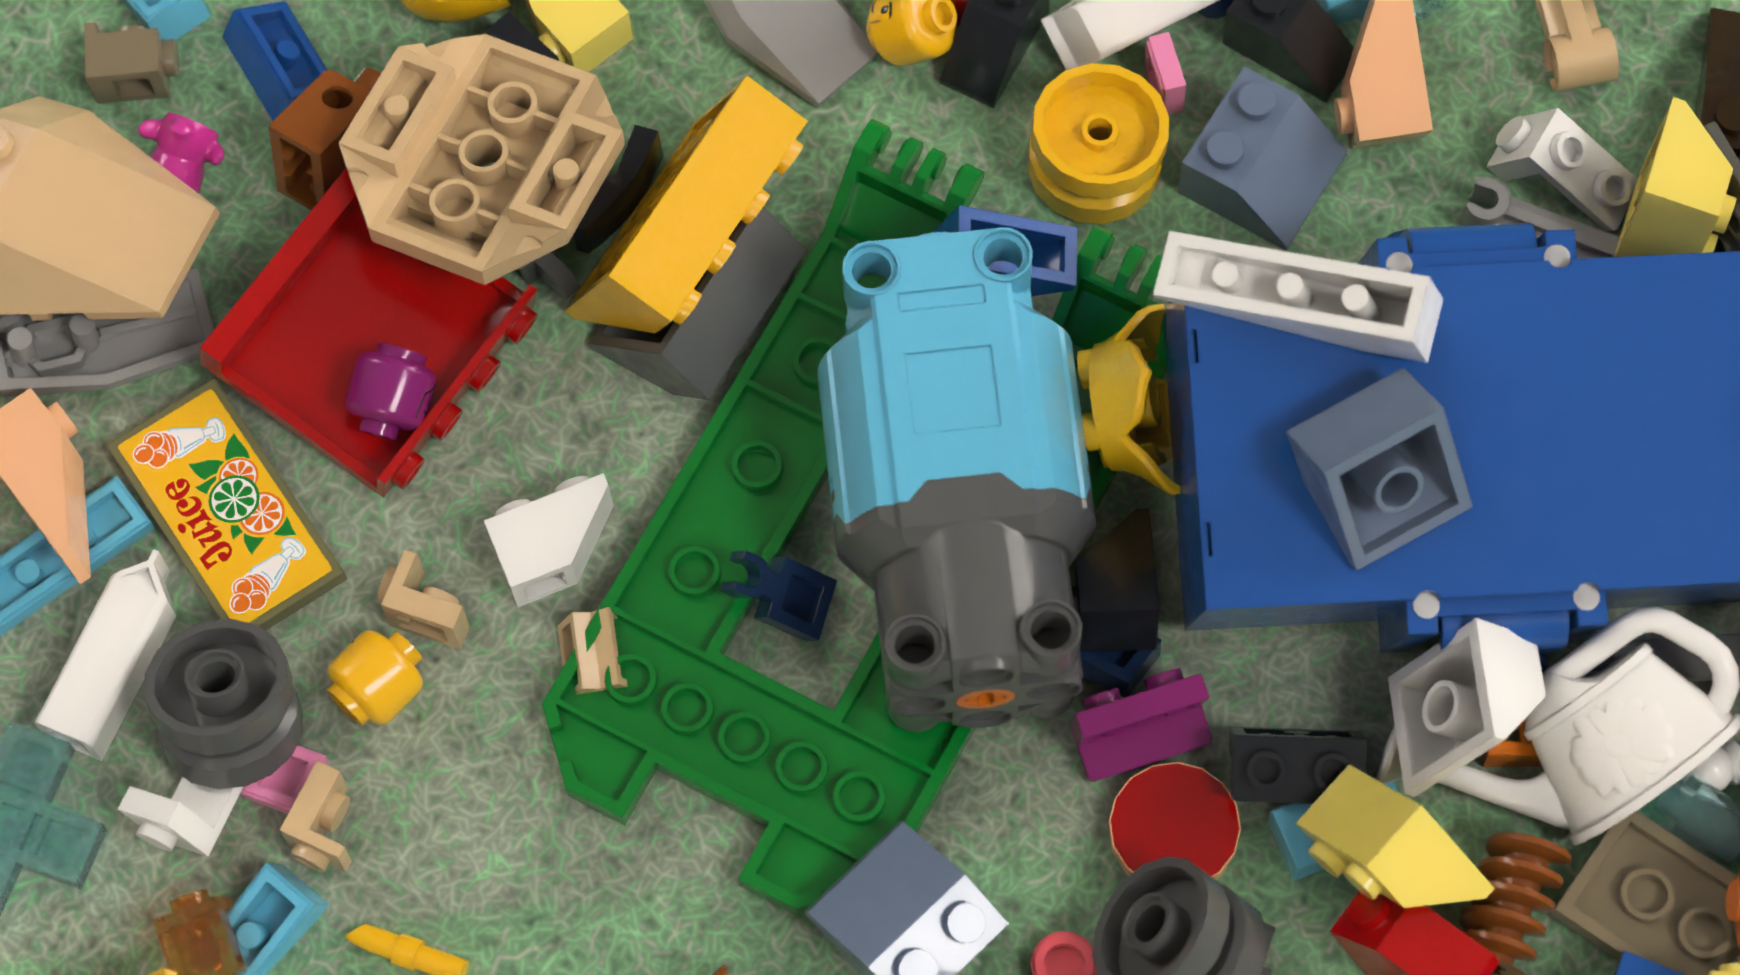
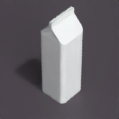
[1041,0,1219,70]
[34,549,176,761]

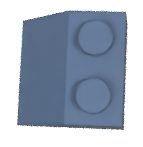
[1179,66,1348,251]
[1286,368,1473,571]
[804,821,1008,975]

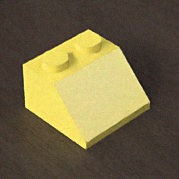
[1614,97,1736,257]
[1296,764,1495,908]

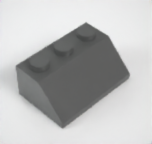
[588,206,806,400]

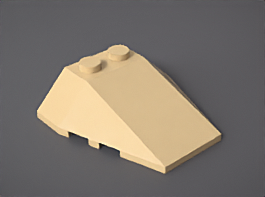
[0,96,220,321]

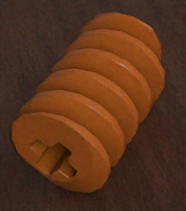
[1459,832,1572,975]

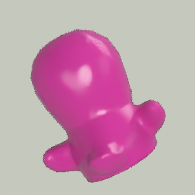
[138,112,225,194]

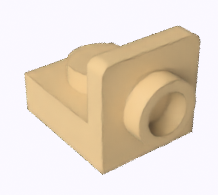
[378,550,470,650]
[279,761,352,873]

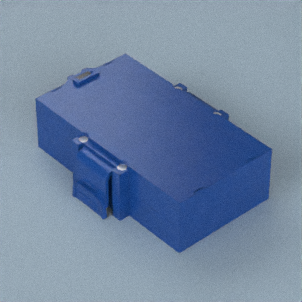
[1163,223,1740,673]

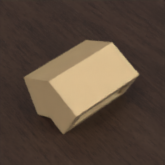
[557,607,627,695]

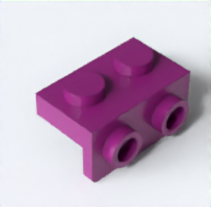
[1069,668,1212,782]

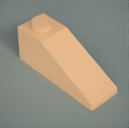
[1334,0,1433,149]
[0,388,91,585]

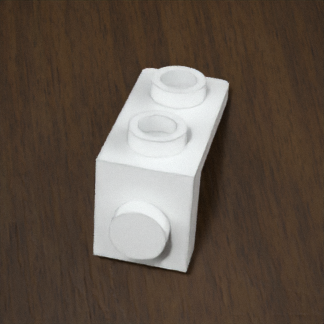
[1486,108,1637,231]
[118,777,243,857]

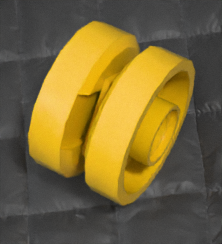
[1027,63,1169,224]

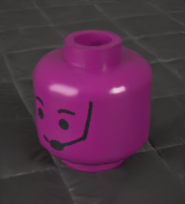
[344,343,436,441]

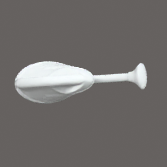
[1376,606,1740,846]

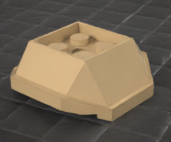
[339,34,625,285]

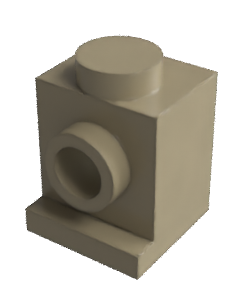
[84,23,180,104]

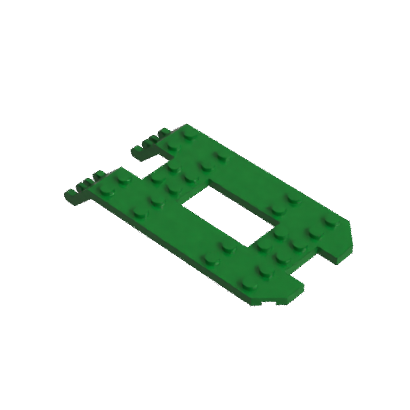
[542,119,1167,916]

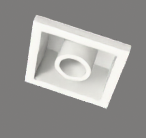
[1388,618,1546,797]

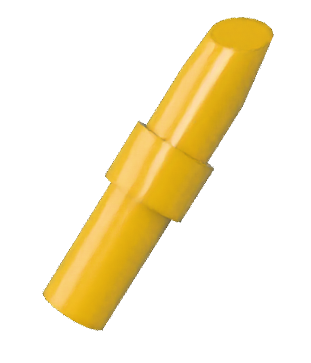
[345,924,470,975]

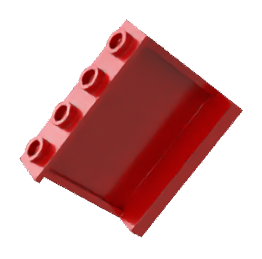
[200,168,538,498]

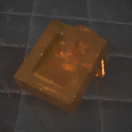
[152,889,247,975]

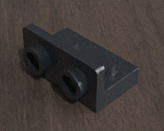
[1229,727,1367,804]

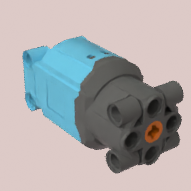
[817,227,1096,733]

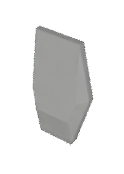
[703,0,879,108]
[0,268,214,397]

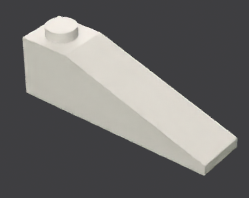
[1153,231,1443,363]

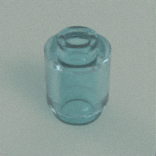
[1653,774,1740,867]

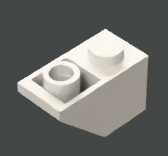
[484,473,614,607]

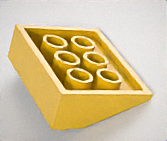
[564,75,808,333]

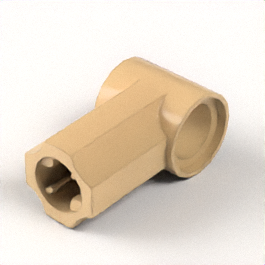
[1535,0,1619,92]

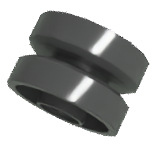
[144,619,303,789]
[1093,856,1268,975]

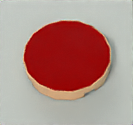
[1108,762,1241,880]

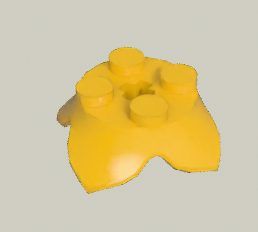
[1077,304,1181,495]

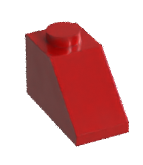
[1329,891,1500,975]

